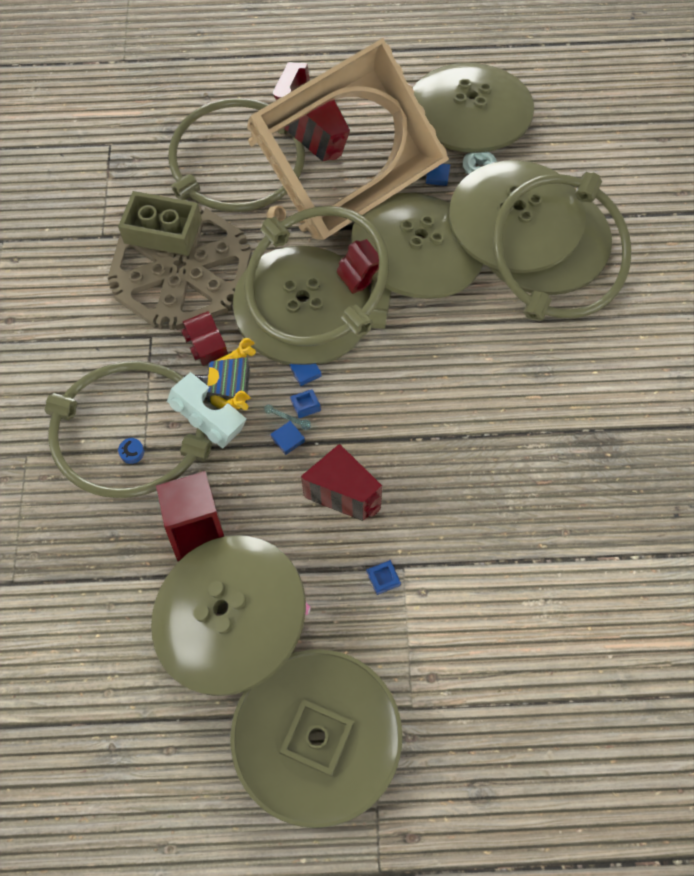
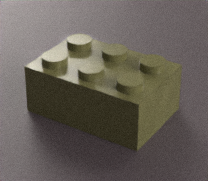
[118,191,202,256]

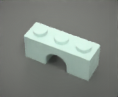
[167,372,247,449]

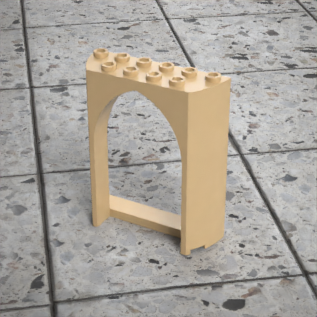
[247,38,449,240]

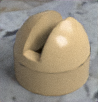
[266,206,286,222]

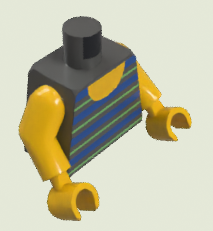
[195,338,256,410]

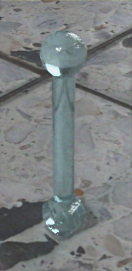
[264,404,311,430]

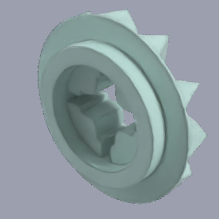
[462,152,497,174]

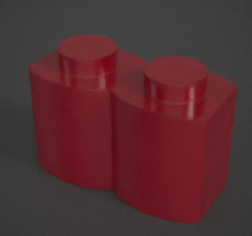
[337,239,379,294]
[181,311,228,366]

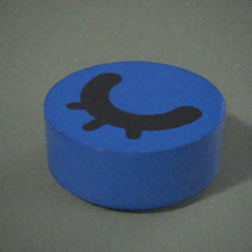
[118,438,145,464]

